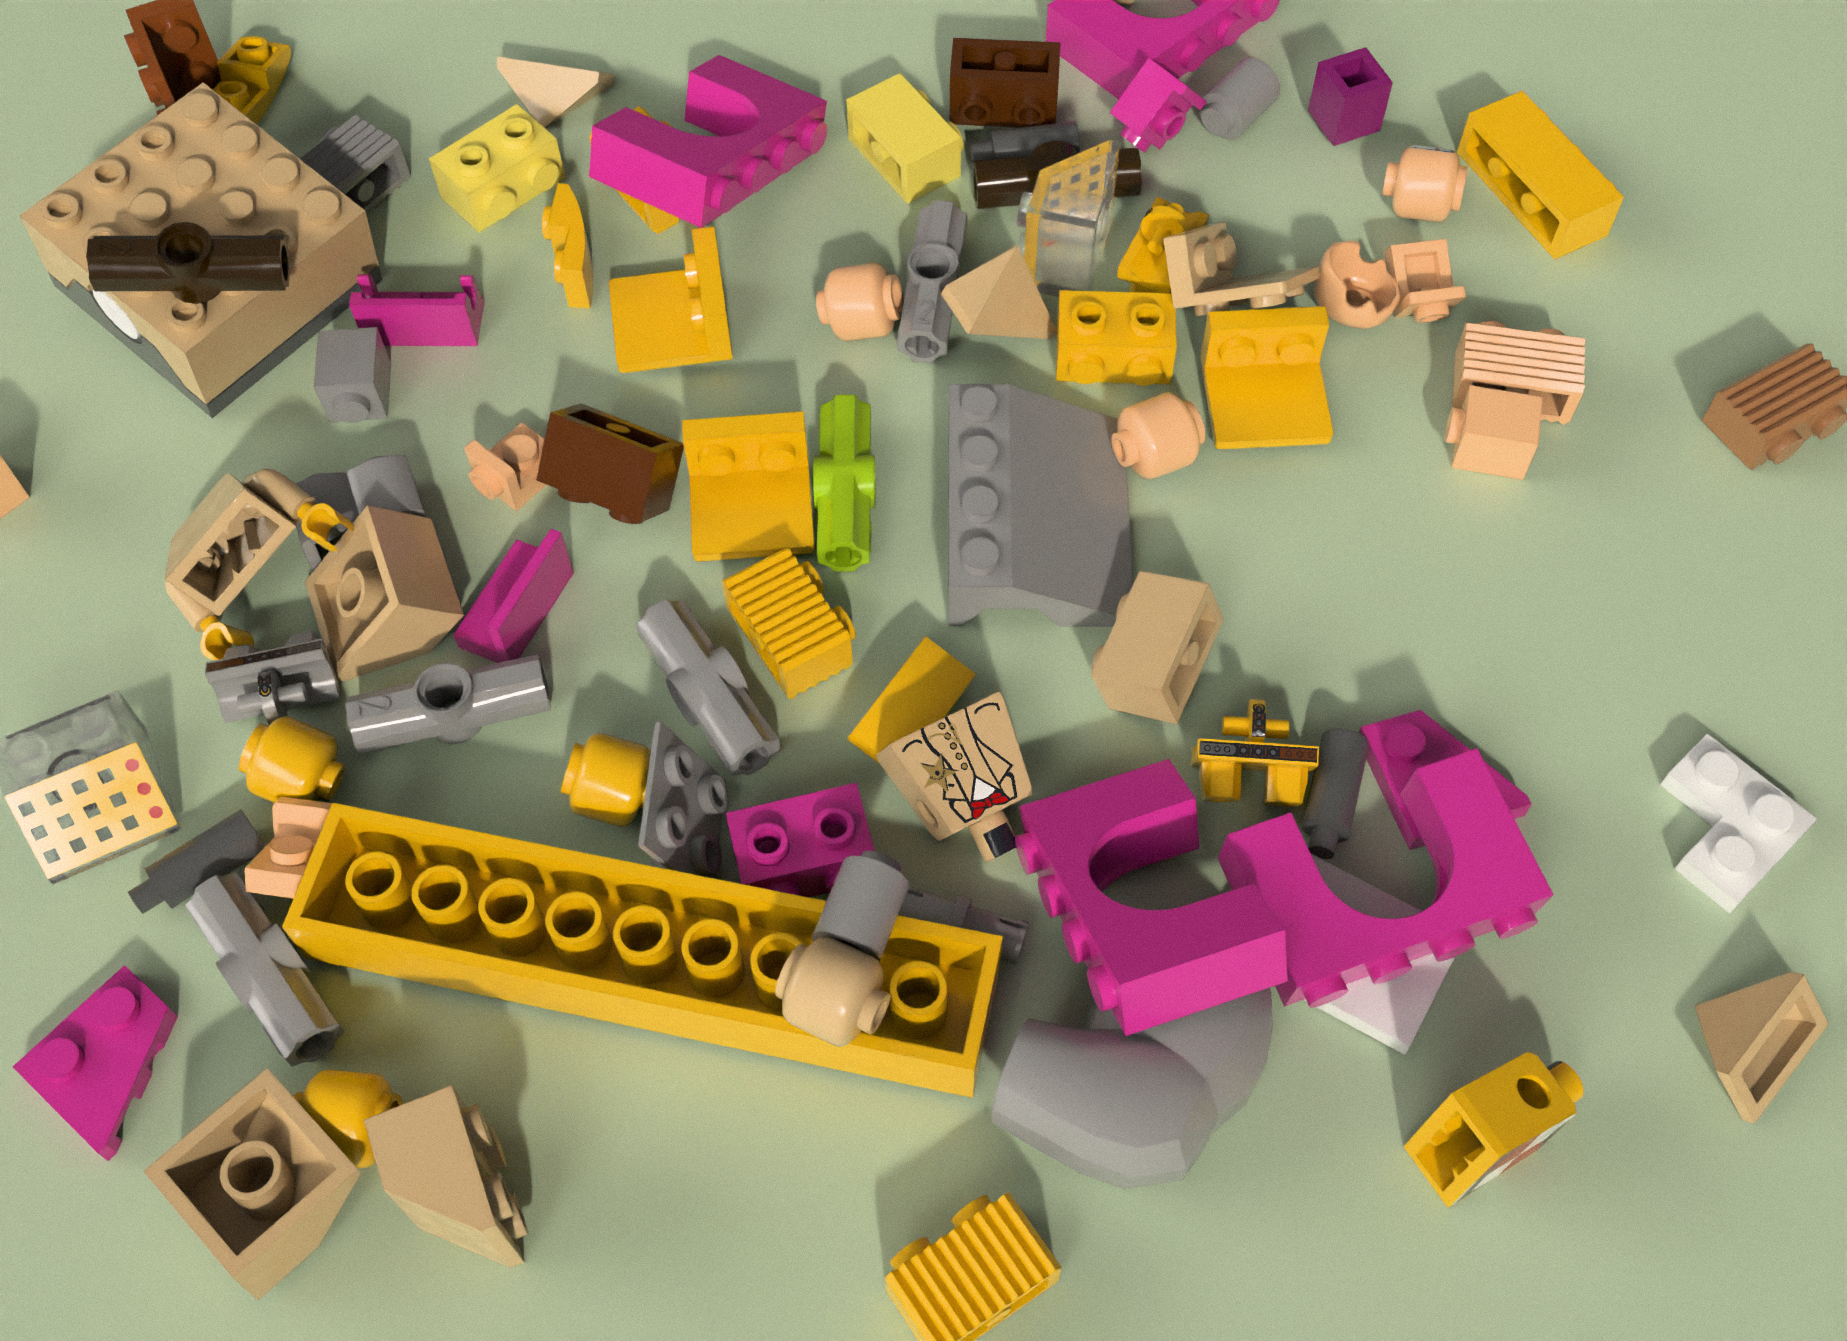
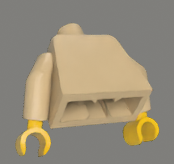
[165,469,354,660]

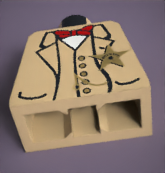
[876,691,1032,863]

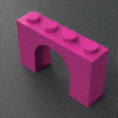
[1046,0,1280,100]
[589,55,827,228]
[1217,748,1554,1008]
[1015,759,1288,1036]

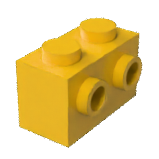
[1056,290,1177,386]

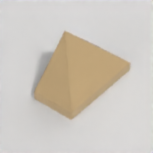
[497,57,615,128]
[941,245,1057,339]
[1695,972,1829,1124]

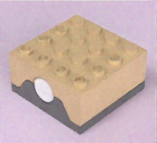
[20,83,382,418]

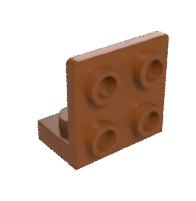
[124,0,221,115]

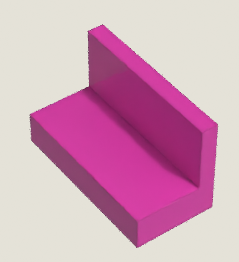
[453,529,574,663]

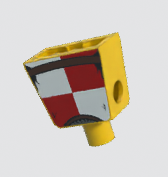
[1403,1052,1584,1208]

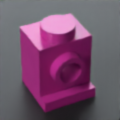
[1110,58,1207,153]

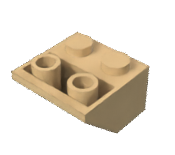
[364,1085,528,1268]

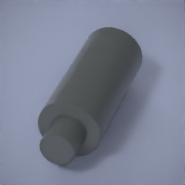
[970,121,1080,164]
[1302,728,1369,859]
[128,809,266,914]

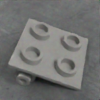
[638,722,728,879]

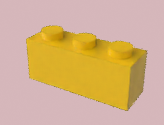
[1457,91,1624,260]

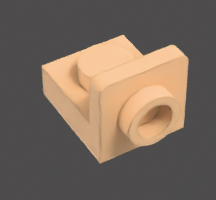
[464,422,546,511]
[245,797,332,898]

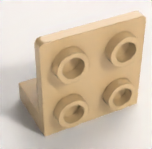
[1163,222,1320,316]

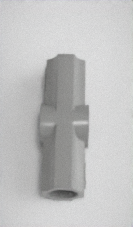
[897,200,968,363]
[636,598,780,776]
[345,654,551,754]
[185,872,344,1067]

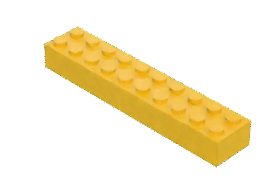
[282,803,1003,1098]

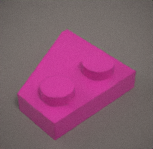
[1359,710,1532,850]
[13,965,178,1161]

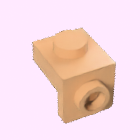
[1385,239,1466,323]

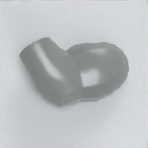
[991,988,1273,1189]

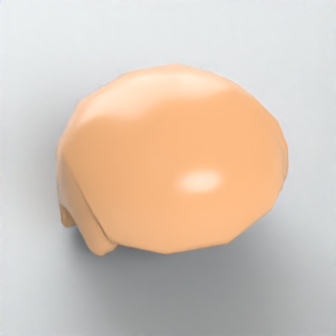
[1314,241,1401,329]

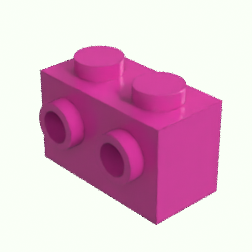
[725,783,875,897]

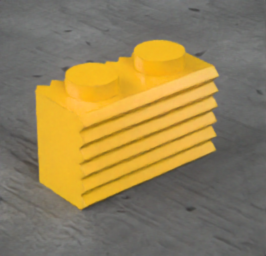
[722,547,856,699]
[885,1192,1062,1341]

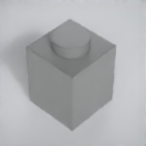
[314,327,391,423]

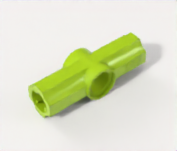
[813,394,876,572]

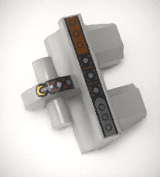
[205,631,340,725]

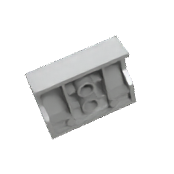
[948,384,1133,627]

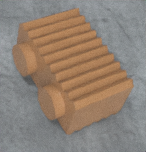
[1702,343,1847,470]

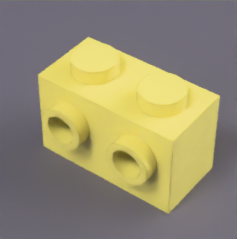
[428,104,566,233]

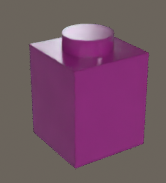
[1308,47,1393,146]

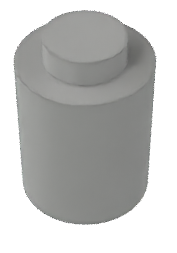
[1199,58,1280,140]
[812,851,910,962]

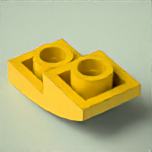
[213,36,291,125]
[542,183,594,308]
[847,636,976,764]

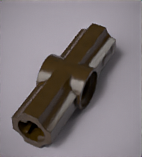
[973,140,1142,216]
[86,222,290,304]

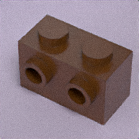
[949,38,1061,128]
[536,403,684,524]

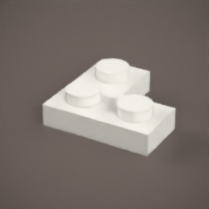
[1660,734,1817,914]

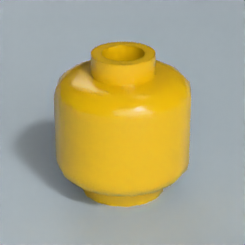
[238,716,346,803]
[560,733,651,827]
[293,1070,403,1168]

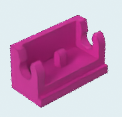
[349,274,485,346]

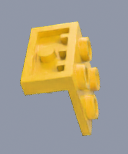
[609,226,733,373]
[1200,306,1334,449]
[682,411,815,562]

